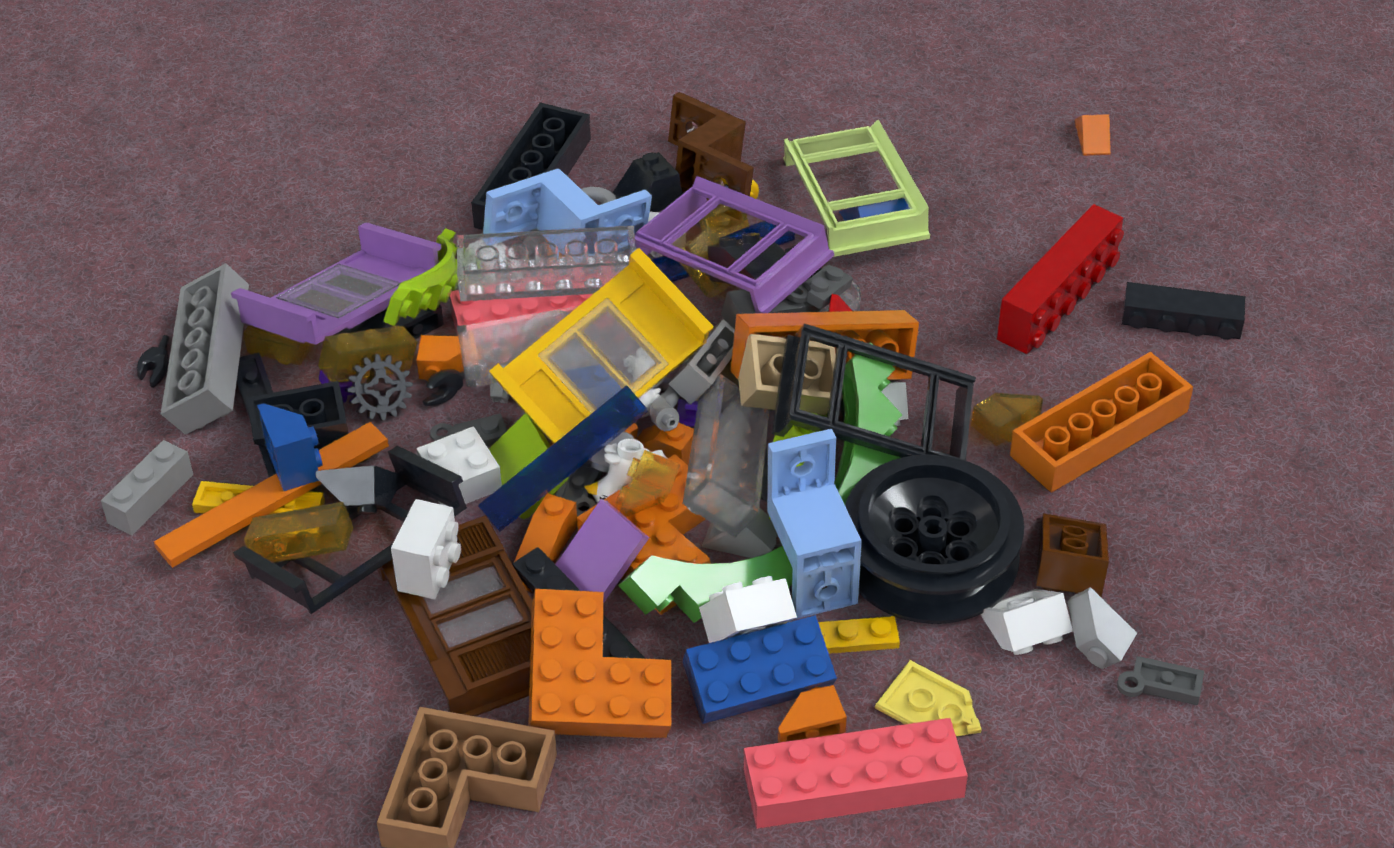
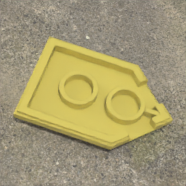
[875,660,982,736]

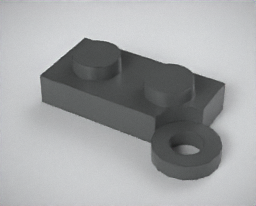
[786,264,853,310]
[430,413,507,446]
[555,455,603,517]
[1117,656,1204,705]

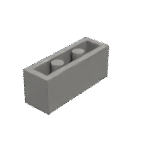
[669,319,735,404]
[101,440,194,535]

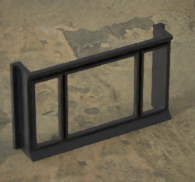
[772,323,976,461]
[233,446,467,614]

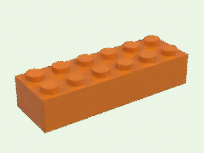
[730,310,919,380]
[1010,352,1193,493]

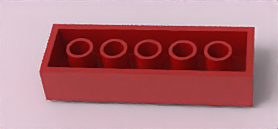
[997,204,1124,354]

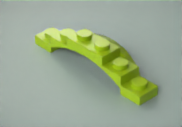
[383,228,461,326]

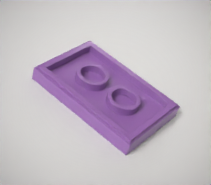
[555,499,649,603]

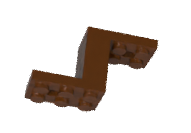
[668,92,754,219]

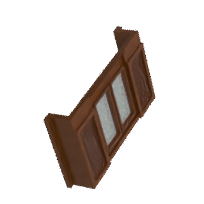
[378,515,532,717]

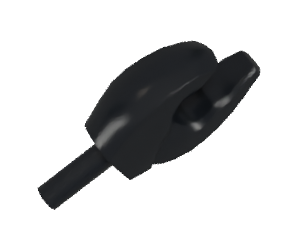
[137,335,170,388]
[423,366,475,406]

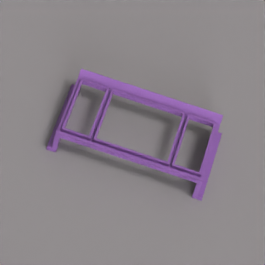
[627,176,834,313]

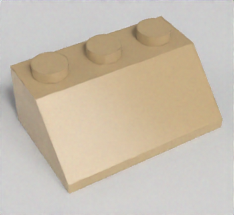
[738,334,836,415]

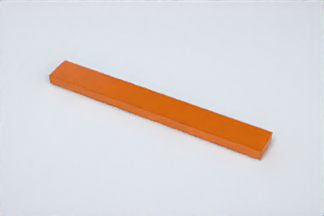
[154,422,389,568]

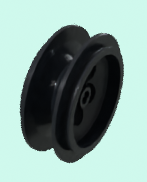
[845,455,1024,624]

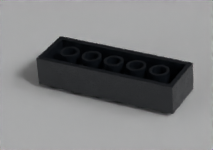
[471,102,591,241]

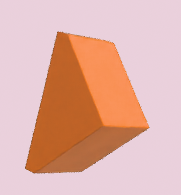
[1075,114,1111,156]

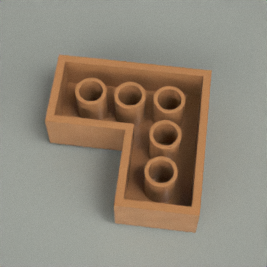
[377,707,557,848]

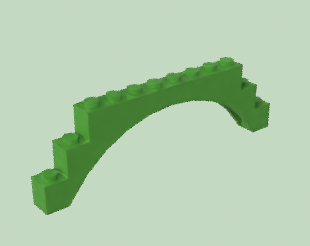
[618,342,902,623]

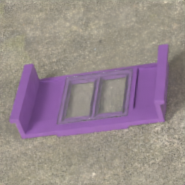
[231,223,441,345]

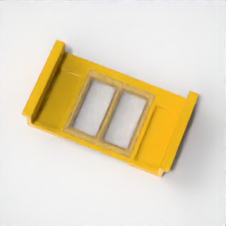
[489,248,714,459]

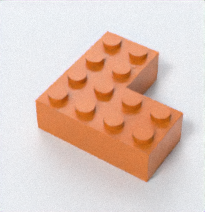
[577,454,717,615]
[528,589,671,738]

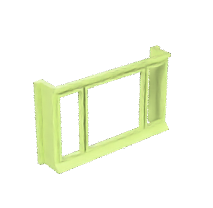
[783,120,930,257]

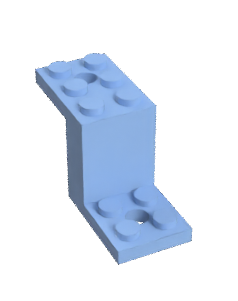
[483,168,652,266]
[767,429,861,619]

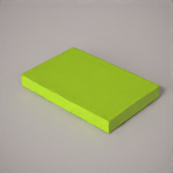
[489,413,569,519]

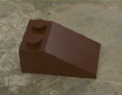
[1036,513,1109,597]

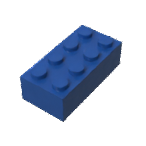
[682,615,837,724]

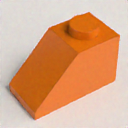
[416,335,483,381]
[636,422,697,465]
[778,685,847,743]

